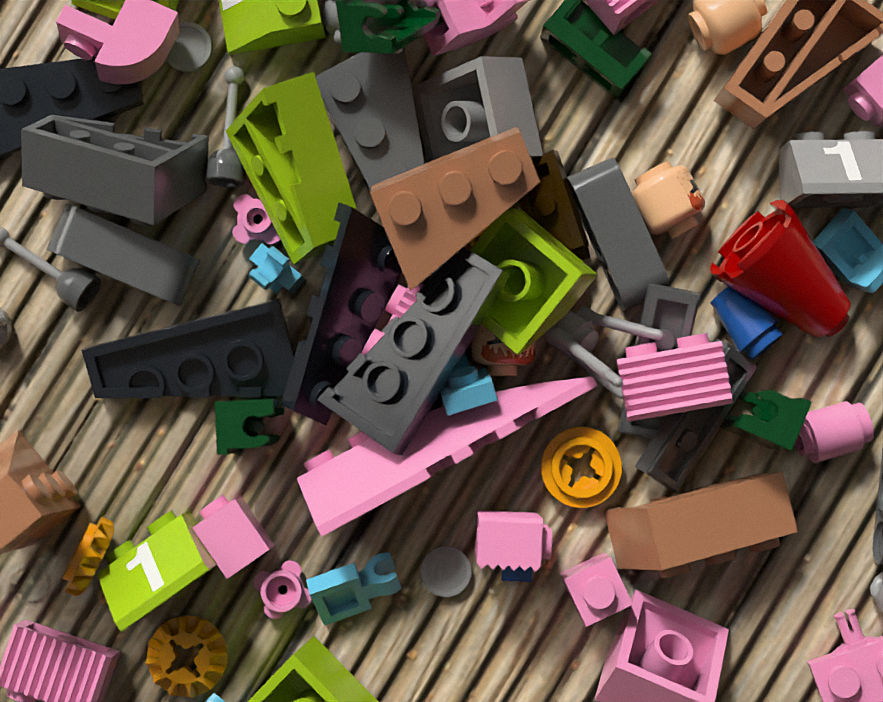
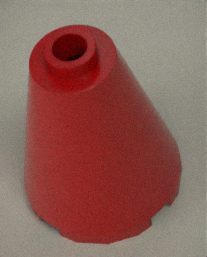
[710,200,851,338]

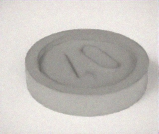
[166,22,213,73]
[421,546,471,597]

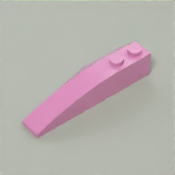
[297,377,598,536]

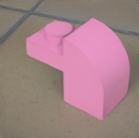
[56,0,179,84]
[424,0,530,56]

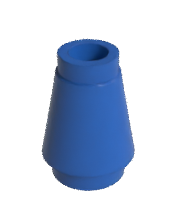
[710,287,783,360]

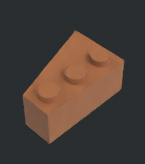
[713,0,883,129]
[370,127,540,291]
[0,430,81,555]
[604,472,798,578]

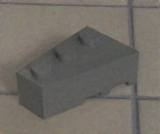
[316,47,424,191]
[21,115,209,226]

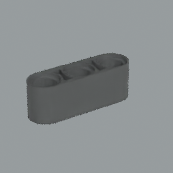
[566,158,671,310]
[46,203,200,306]

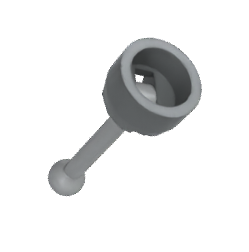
[204,66,246,188]
[0,227,101,312]

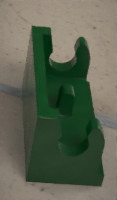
[335,0,442,54]
[540,0,652,100]
[719,390,812,451]
[215,399,285,455]

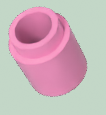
[795,401,874,463]

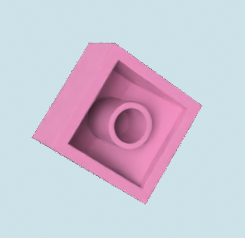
[595,590,729,702]

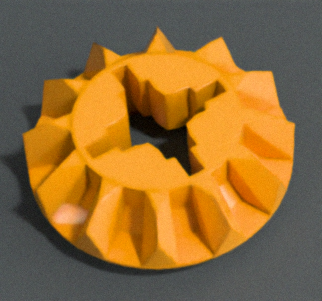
[540,427,622,508]
[62,517,114,597]
[145,615,228,698]

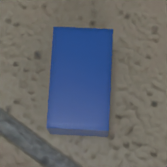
[501,565,532,582]

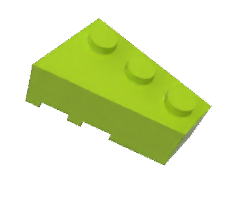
[225,72,357,265]

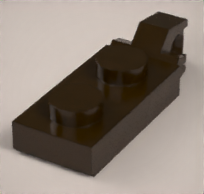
[518,149,590,261]

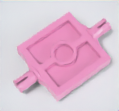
[807,609,883,702]

